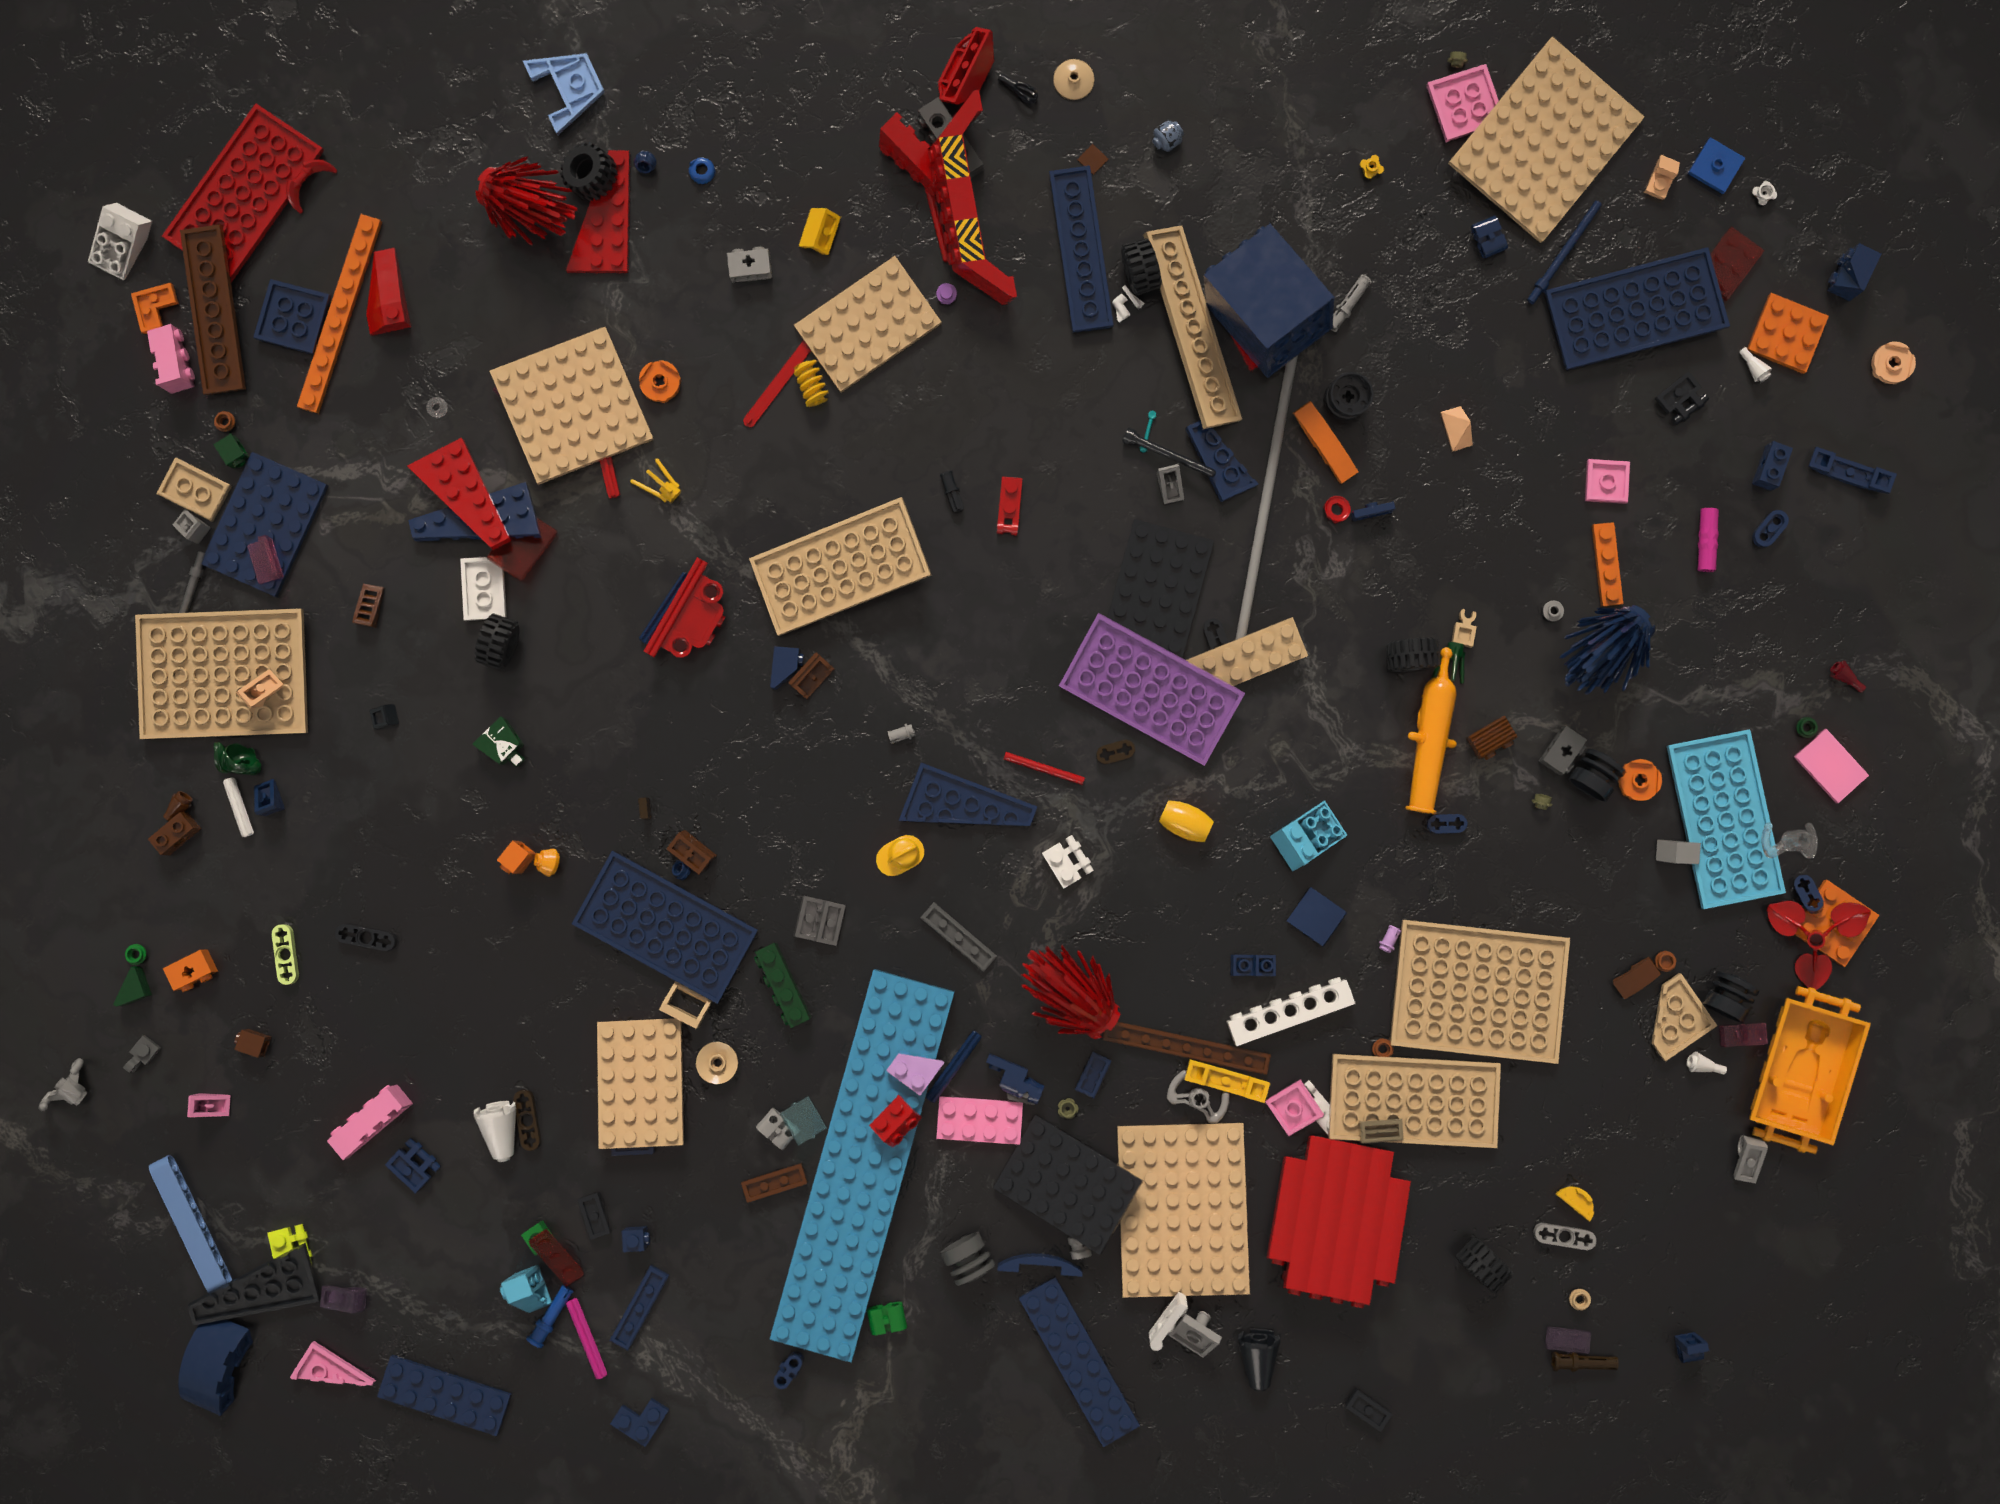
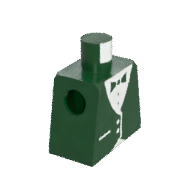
[473,716,525,767]

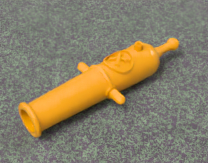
[1405,647,1457,814]

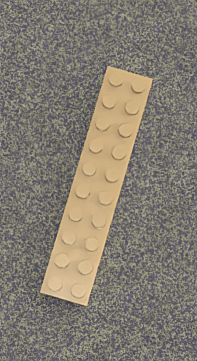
[1143,225,1242,429]

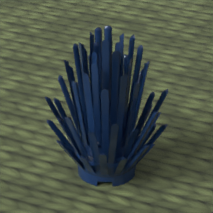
[1559,605,1655,695]

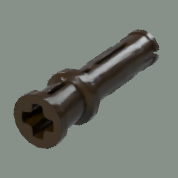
[1551,1352,1619,1372]

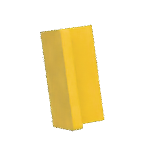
[799,208,841,255]

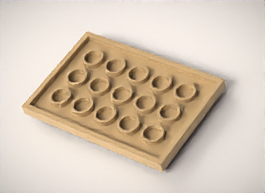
[794,256,942,393]
[597,1018,684,1149]

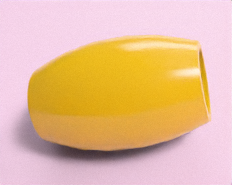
[1159,801,1214,842]

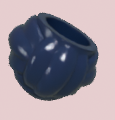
[634,151,657,173]

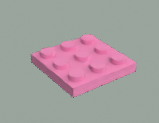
[1426,64,1499,142]

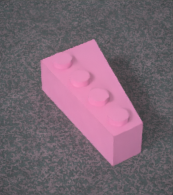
[327,1085,413,1160]

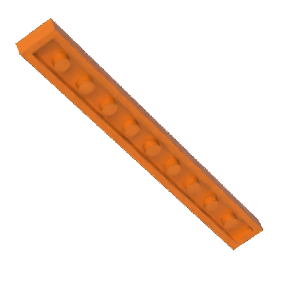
[297,214,382,414]

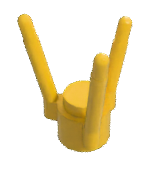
[630,459,681,503]

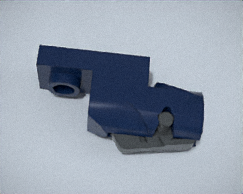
[986,1053,1044,1105]

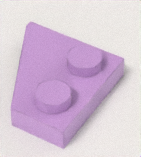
[886,1053,944,1096]

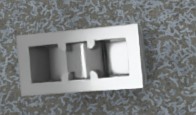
[727,247,772,283]

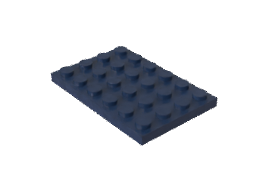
[202,452,328,597]

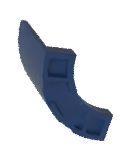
[178,1319,253,1416]

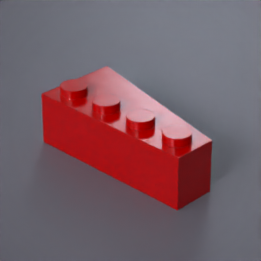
[879,112,938,196]

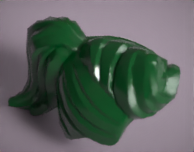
[214,742,262,775]

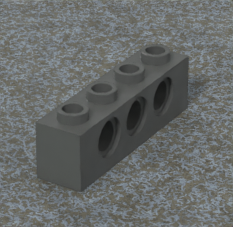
[917,97,984,178]

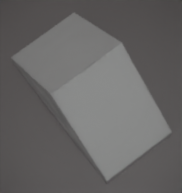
[1157,464,1184,504]
[173,509,211,544]
[1656,839,1701,864]

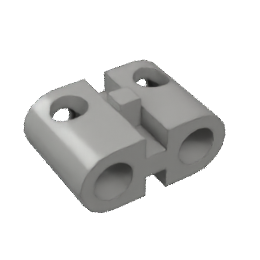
[756,1108,800,1150]

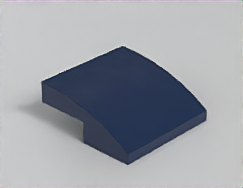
[1287,887,1347,947]

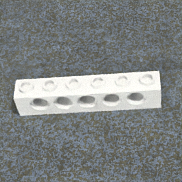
[1226,977,1355,1046]

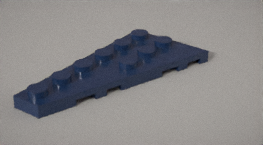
[408,482,542,541]
[899,763,1037,826]

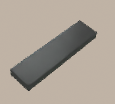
[920,902,997,972]

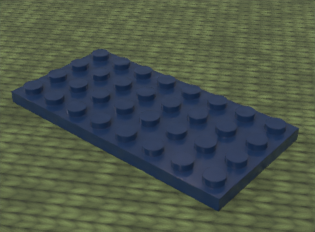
[1545,247,1730,371]
[572,851,758,1004]

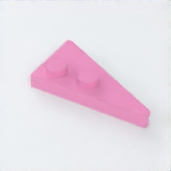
[290,1341,376,1386]

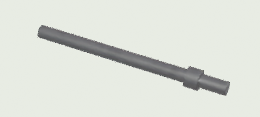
[179,551,205,613]

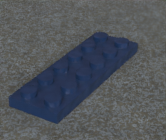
[377,1355,512,1436]

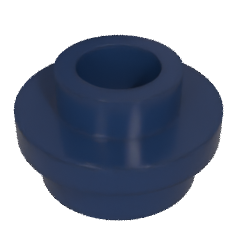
[672,860,691,880]

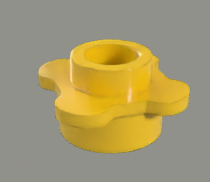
[1360,155,1384,179]

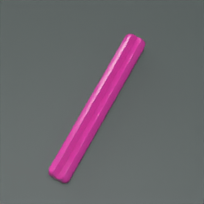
[566,1298,607,1379]

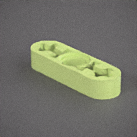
[272,924,299,985]

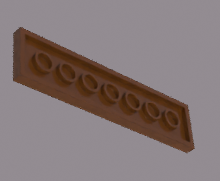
[180,224,246,395]

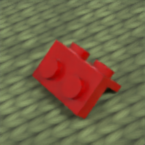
[869,1095,922,1147]

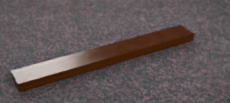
[1102,1022,1271,1075]

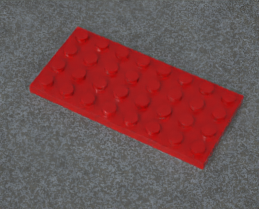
[162,103,324,283]

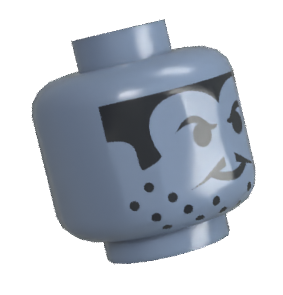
[1152,120,1184,152]

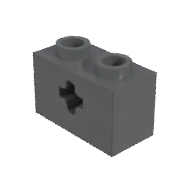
[1539,726,1587,775]

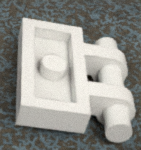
[1042,835,1094,889]

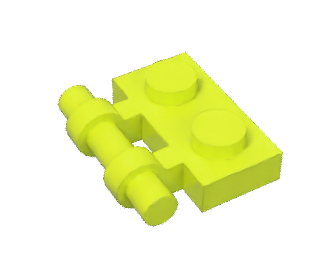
[267,1224,312,1264]

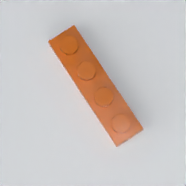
[1592,522,1623,607]

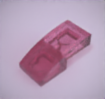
[1719,1023,1768,1047]

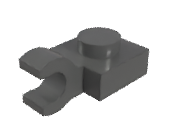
[123,1035,161,1073]

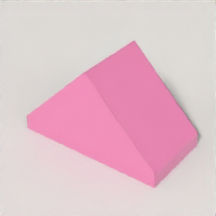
[187,1093,230,1117]

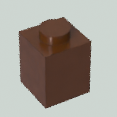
[234,1029,271,1058]

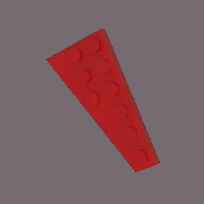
[407,438,511,550]

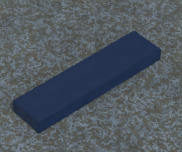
[610,1265,669,1351]

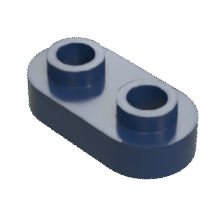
[1752,510,1789,548]

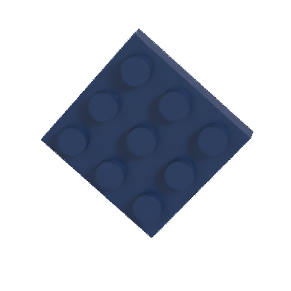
[253,279,332,355]

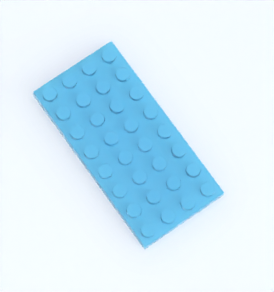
[1666,729,1786,909]

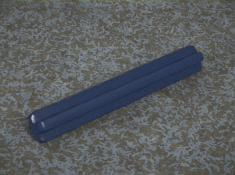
[639,572,687,644]
[926,1031,982,1103]

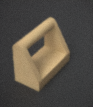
[659,981,712,1029]

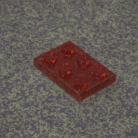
[1710,226,1765,301]

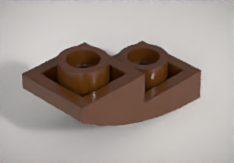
[1613,957,1661,1000]

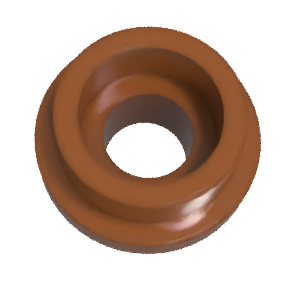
[214,411,236,432]
[1372,1038,1394,1057]

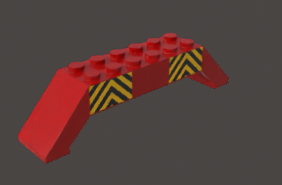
[928,90,1017,305]

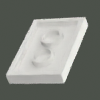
[461,556,507,621]

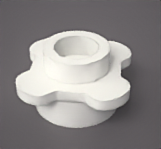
[1752,181,1777,205]

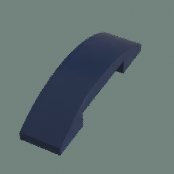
[1808,447,1897,494]
[998,1253,1082,1277]

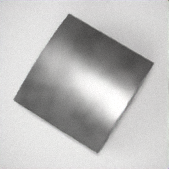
[793,896,846,946]

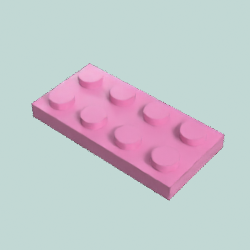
[936,1096,1023,1145]

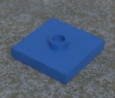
[1687,137,1745,194]

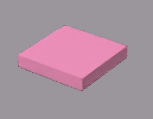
[1585,459,1630,504]
[1265,1079,1324,1136]

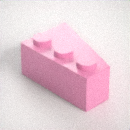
[147,324,195,394]

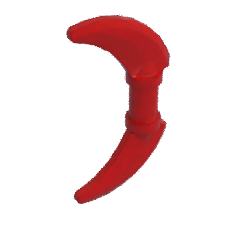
[286,159,337,213]

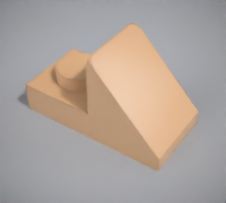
[1644,155,1680,200]
[237,669,284,708]

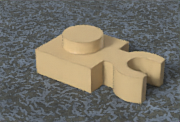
[1451,609,1477,648]

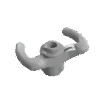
[38,1058,87,1111]
[1167,1070,1229,1124]

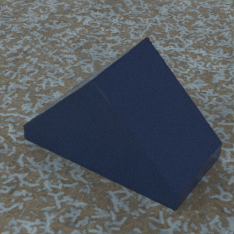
[254,779,285,816]

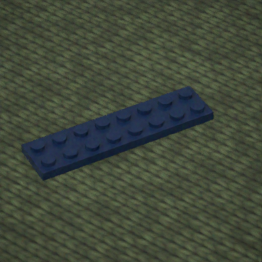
[1049,165,1113,333]
[1019,1276,1140,1447]

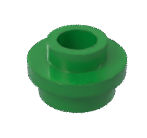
[125,944,147,965]

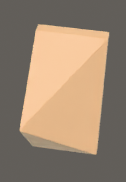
[1440,406,1473,452]

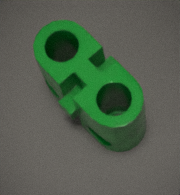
[866,1302,907,1335]

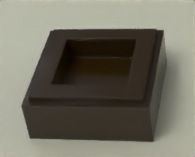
[638,797,651,820]

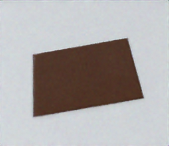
[1077,144,1108,175]

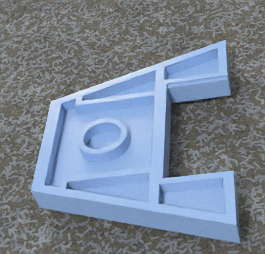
[523,53,605,135]

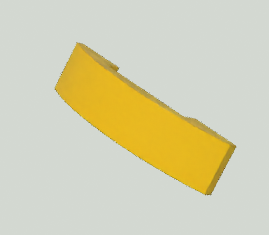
[1184,1060,1270,1103]

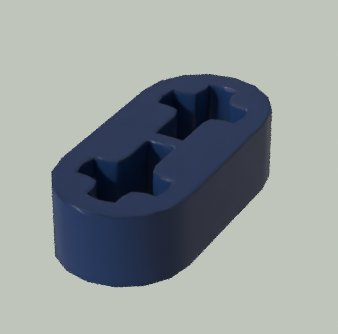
[1426,814,1467,834]
[1794,875,1824,914]

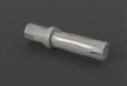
[1331,274,1372,332]

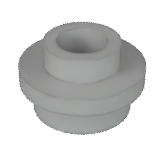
[1543,601,1564,621]

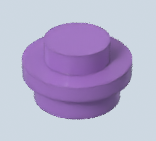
[936,283,957,304]

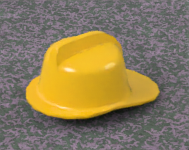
[876,835,924,876]

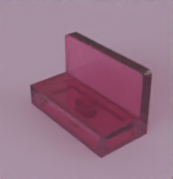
[247,535,284,584]

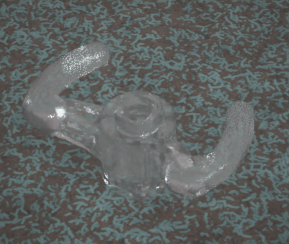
[1761,822,1818,859]

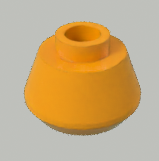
[534,849,560,877]

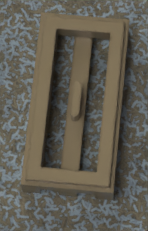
[1359,1118,1404,1143]

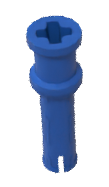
[526,1285,574,1348]

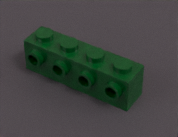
[754,942,812,1028]

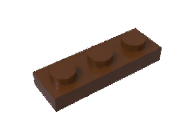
[741,1163,808,1203]

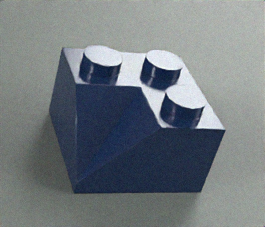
[1827,243,1882,301]

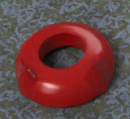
[1323,496,1351,523]

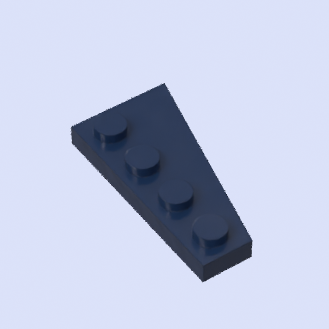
[1185,421,1259,502]

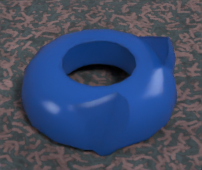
[689,157,715,184]

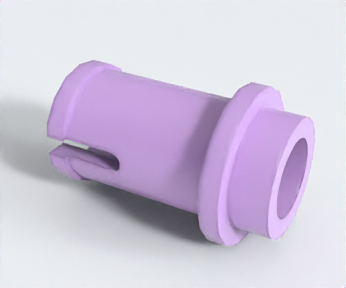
[1379,925,1401,953]

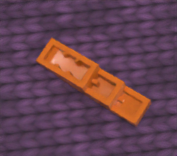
[1293,401,1358,483]

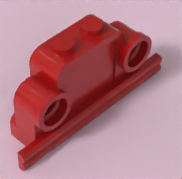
[644,557,725,657]

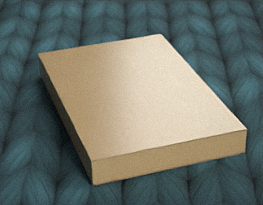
[156,457,232,522]

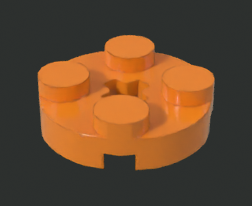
[639,360,681,403]
[1618,759,1662,801]

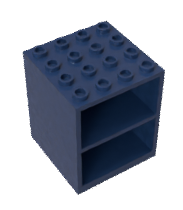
[1204,224,1334,378]

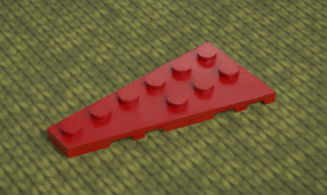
[566,150,630,273]

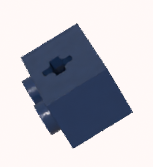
[1752,441,1793,491]

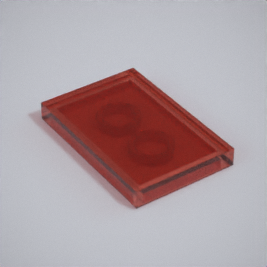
[487,518,557,582]

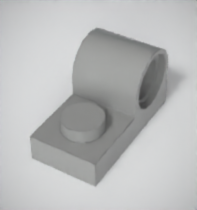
[1733,1135,1768,1184]

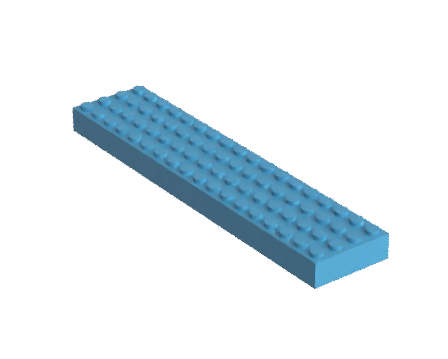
[770,969,955,1362]

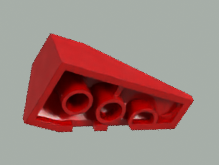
[366,248,411,336]

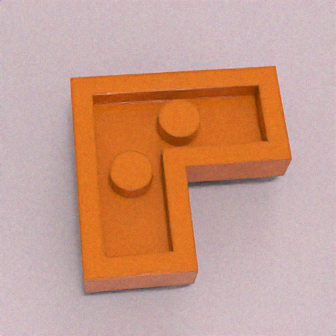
[131,283,178,334]

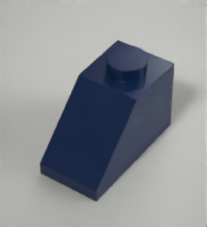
[770,646,804,690]

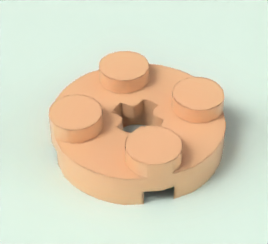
[1871,342,1916,384]

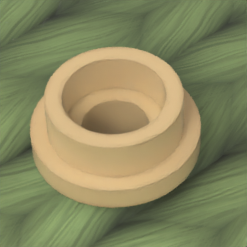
[1569,1289,1591,1310]

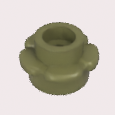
[1448,51,1468,68]
[1532,794,1553,810]
[1058,1098,1078,1119]

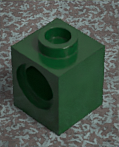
[213,434,249,469]

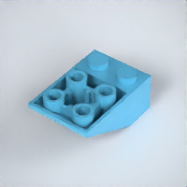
[1270,801,1347,871]

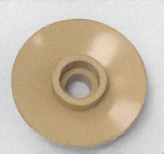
[1054,59,1094,100]
[696,1042,738,1084]

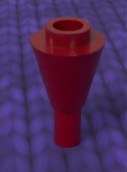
[1830,661,1866,693]

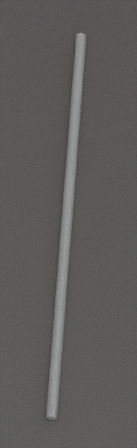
[1235,355,1298,640]

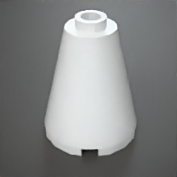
[474,1101,516,1162]

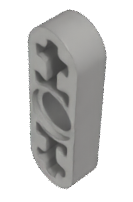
[1533,1223,1596,1250]

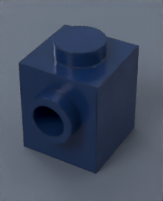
[622,1226,650,1252]

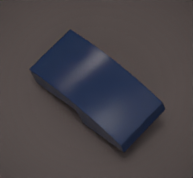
[1231,955,1276,976]

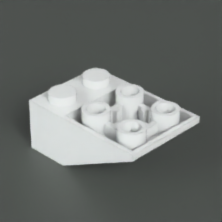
[88,203,152,280]

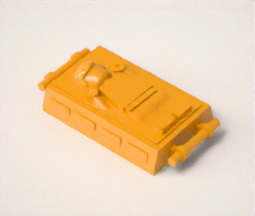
[1749,986,1871,1154]

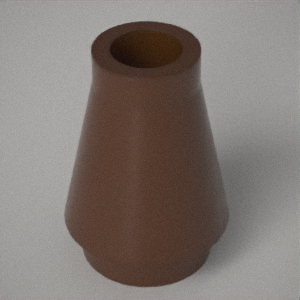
[163,791,193,821]

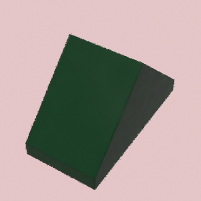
[113,966,152,1007]

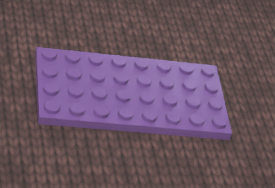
[1059,613,1245,766]

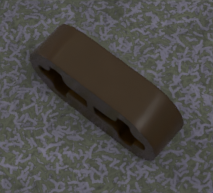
[1096,740,1135,764]

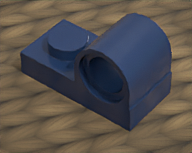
[1674,1332,1709,1363]

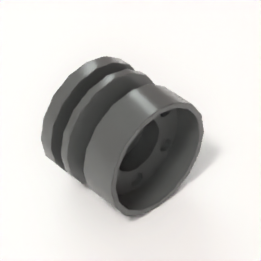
[940,1232,995,1286]

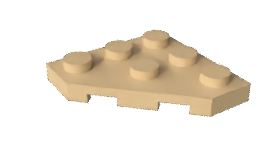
[1652,973,1717,1061]

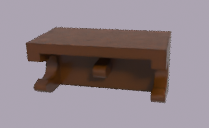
[788,652,834,699]
[667,830,717,875]

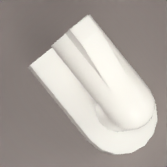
[1112,285,1145,323]

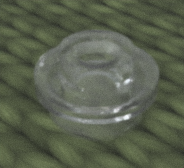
[426,397,448,418]

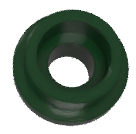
[1796,717,1818,738]

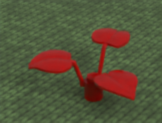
[1767,901,1871,990]

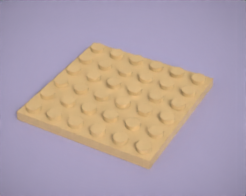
[490,327,653,485]

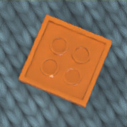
[1747,293,1829,374]
[1795,880,1879,967]

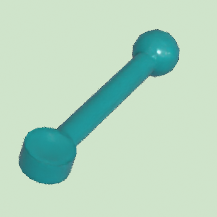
[1140,411,1156,452]

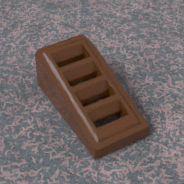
[352,584,384,628]

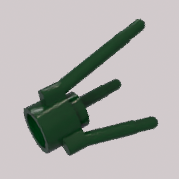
[1430,642,1466,684]

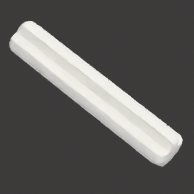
[223,778,254,837]

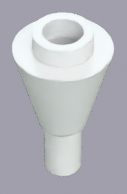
[1739,347,1772,382]
[1687,1052,1727,1075]

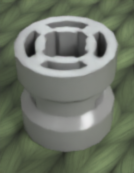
[1068,1237,1092,1260]

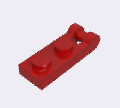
[997,476,1023,535]

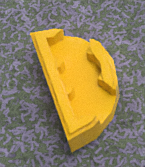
[1556,1186,1594,1222]

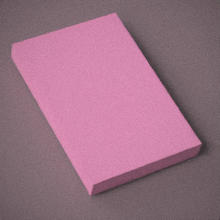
[1794,729,1869,803]

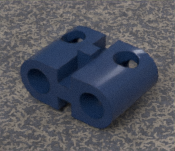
[1471,216,1508,259]
[774,1351,804,1389]

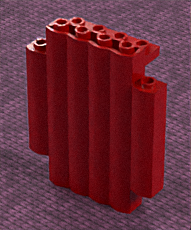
[1267,1135,1411,1308]

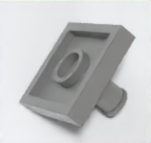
[1168,1311,1222,1358]

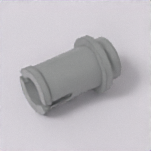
[888,724,915,744]

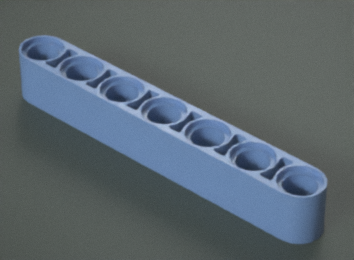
[149,1155,232,1293]

